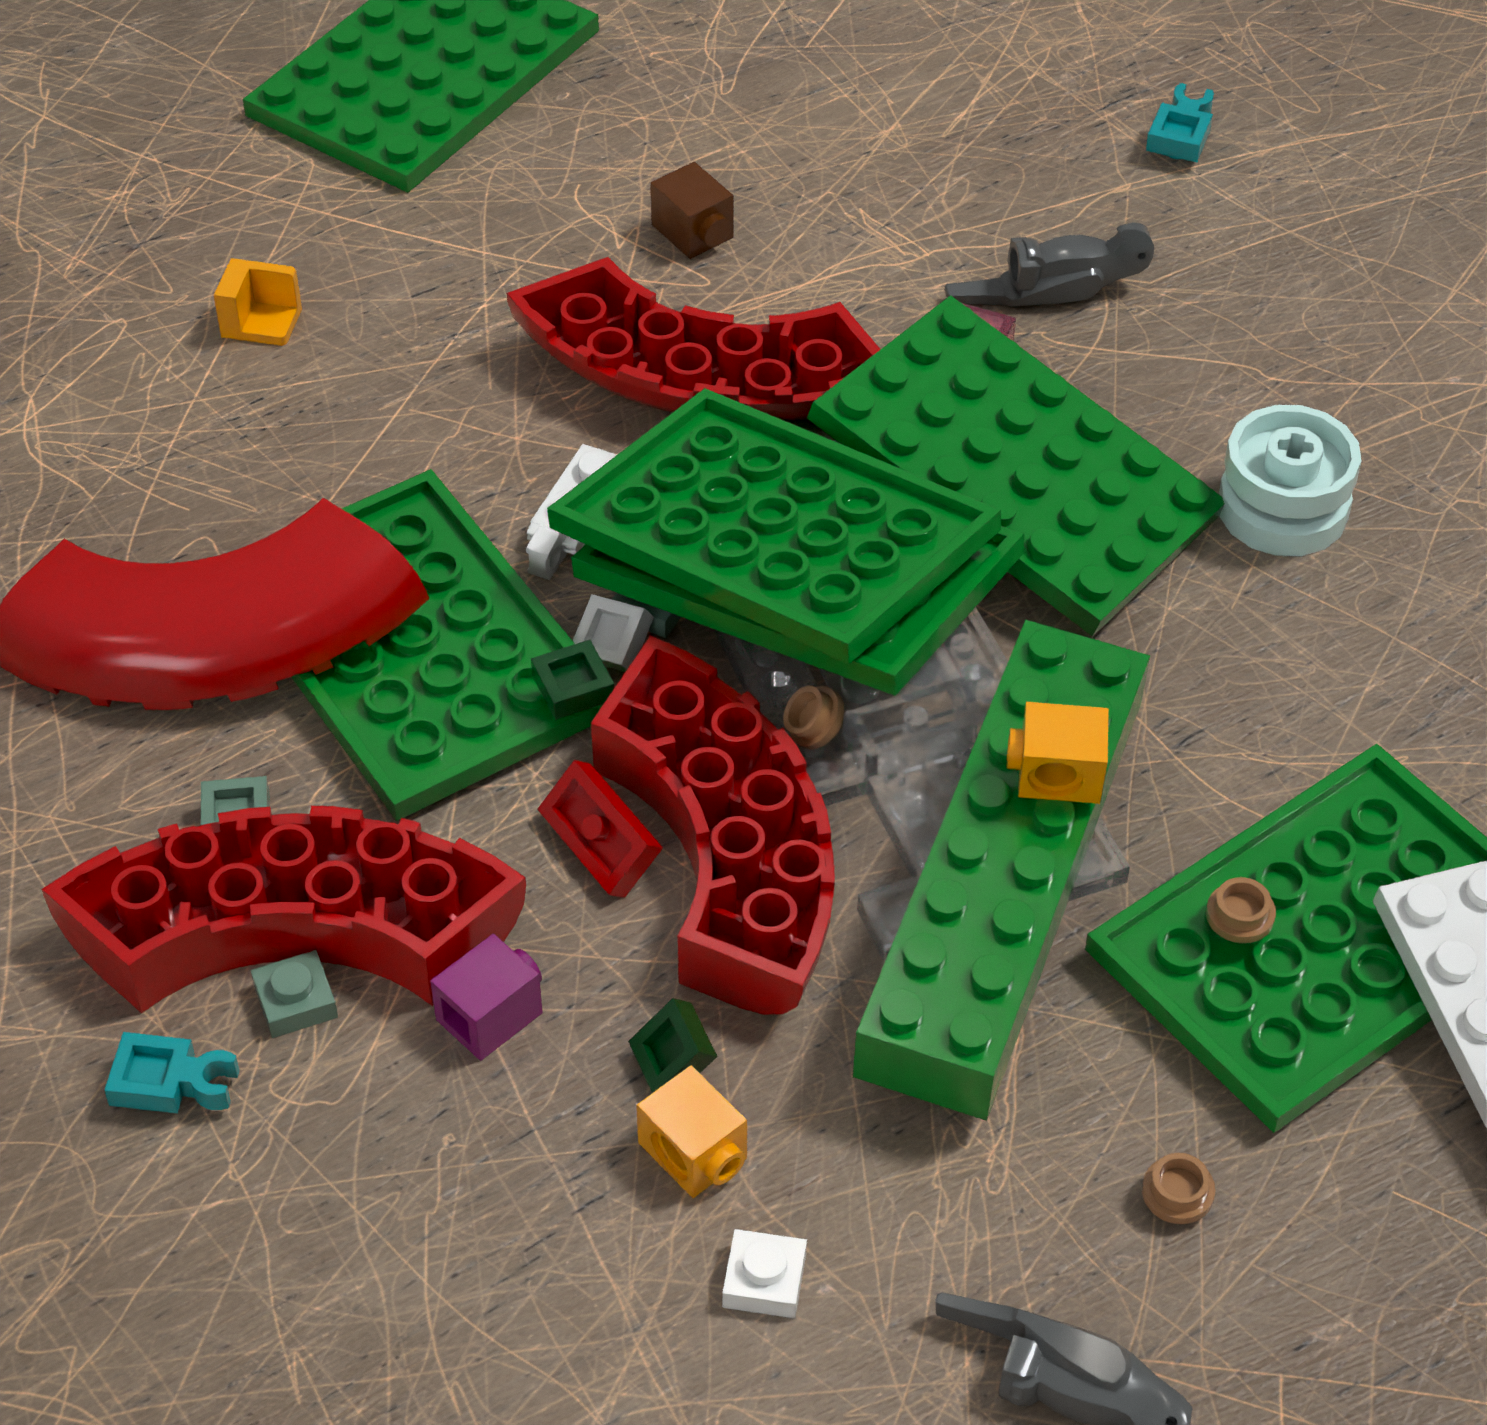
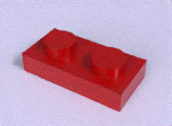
[537,760,663,898]

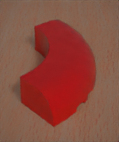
[507,257,880,421]
[0,498,429,710]
[591,635,835,1015]
[42,806,526,1013]

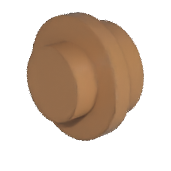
[783,686,844,750]
[1206,877,1276,943]
[1142,1153,1215,1224]

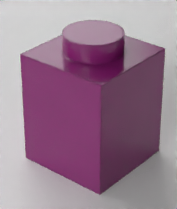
[430,933,543,1061]

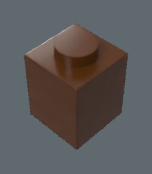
[650,161,734,259]

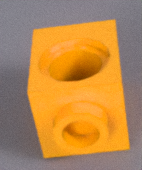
[1007,702,1109,804]
[636,1065,747,1198]

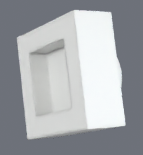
[573,594,654,672]
[722,1229,807,1319]

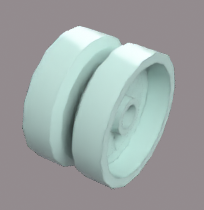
[1219,405,1362,556]

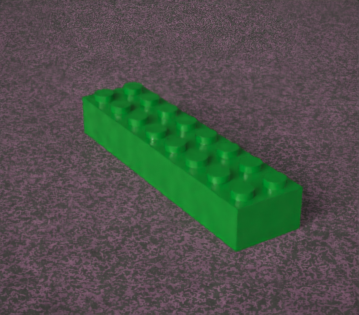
[852,619,1150,1121]

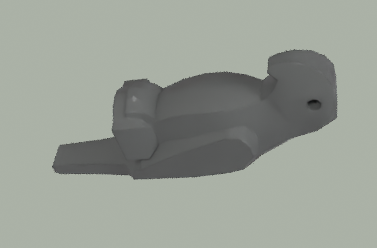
[944,223,1154,307]
[935,1292,1193,1425]

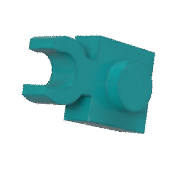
[1146,83,1214,162]
[104,1032,240,1114]

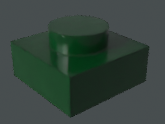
[531,640,614,720]
[628,998,718,1093]

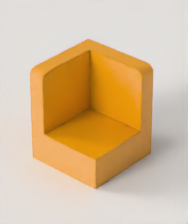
[214,258,302,346]

